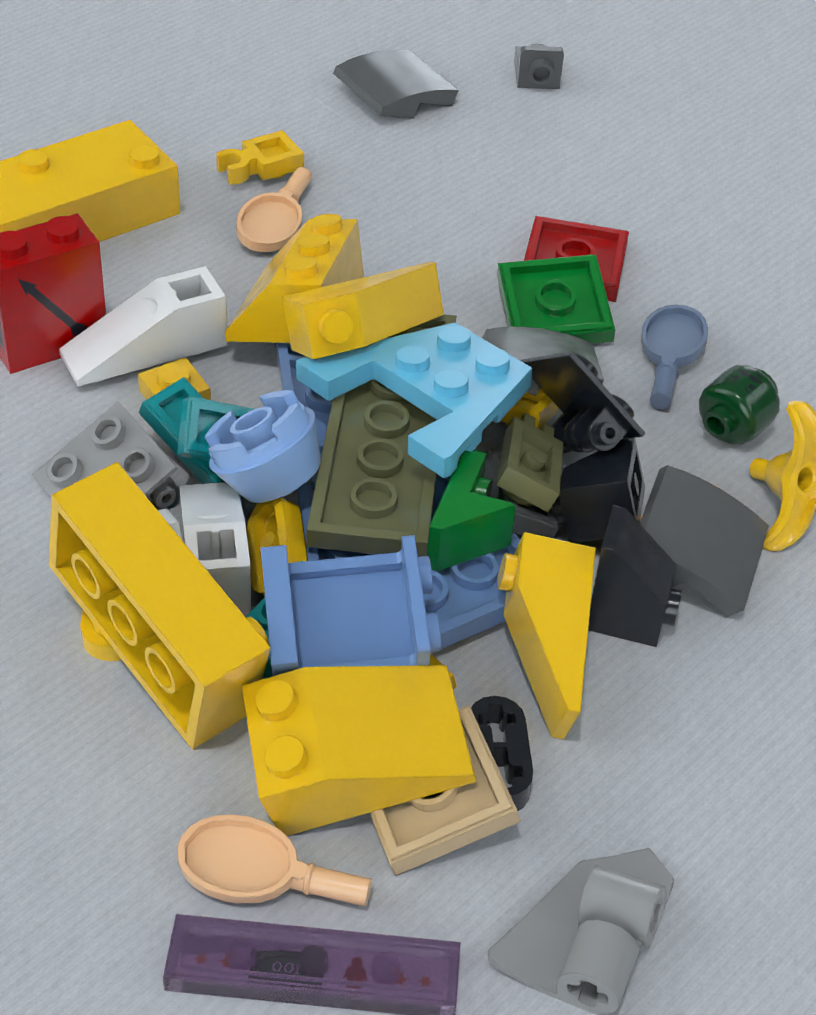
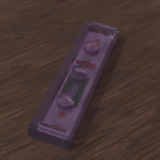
[163,914,461,1015]

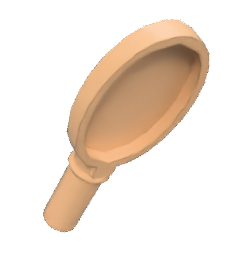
[236,167,312,252]
[177,814,372,907]

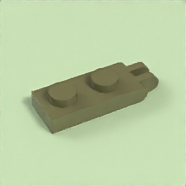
[496,413,564,512]

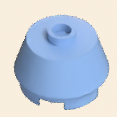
[205,390,321,503]

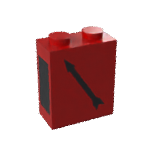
[0,213,106,374]

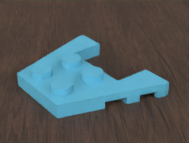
[296,323,532,478]

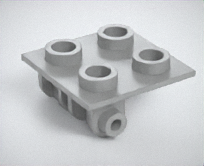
[32,401,178,508]

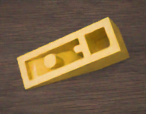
[281,261,444,359]
[497,532,596,740]

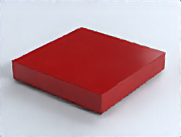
[524,216,629,302]

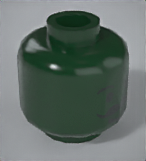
[699,365,780,445]

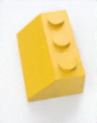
[225,214,364,343]

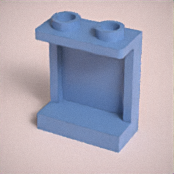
[261,535,441,676]

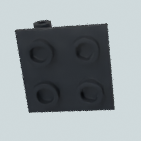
[521,351,645,453]

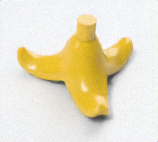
[749,401,816,552]

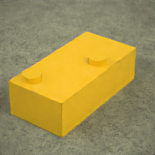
[0,120,180,242]
[49,462,271,750]

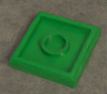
[497,254,616,344]

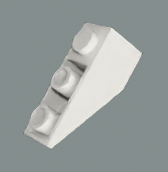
[59,266,227,387]
[179,482,251,616]

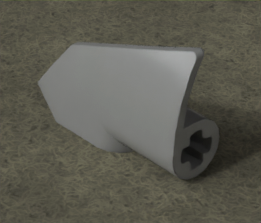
[488,848,674,1014]

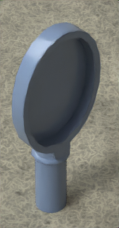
[641,304,708,410]

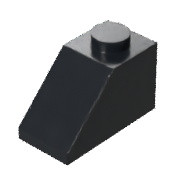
[552,438,645,543]
[588,505,682,647]

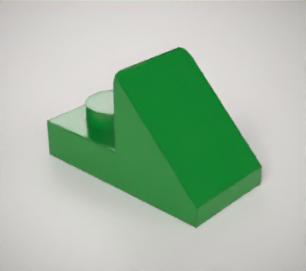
[427,450,516,571]

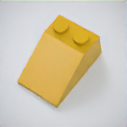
[242,665,477,836]

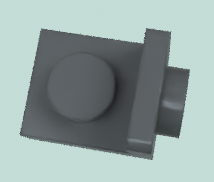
[514,44,564,89]

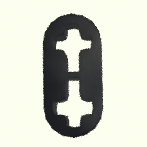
[471,696,533,811]

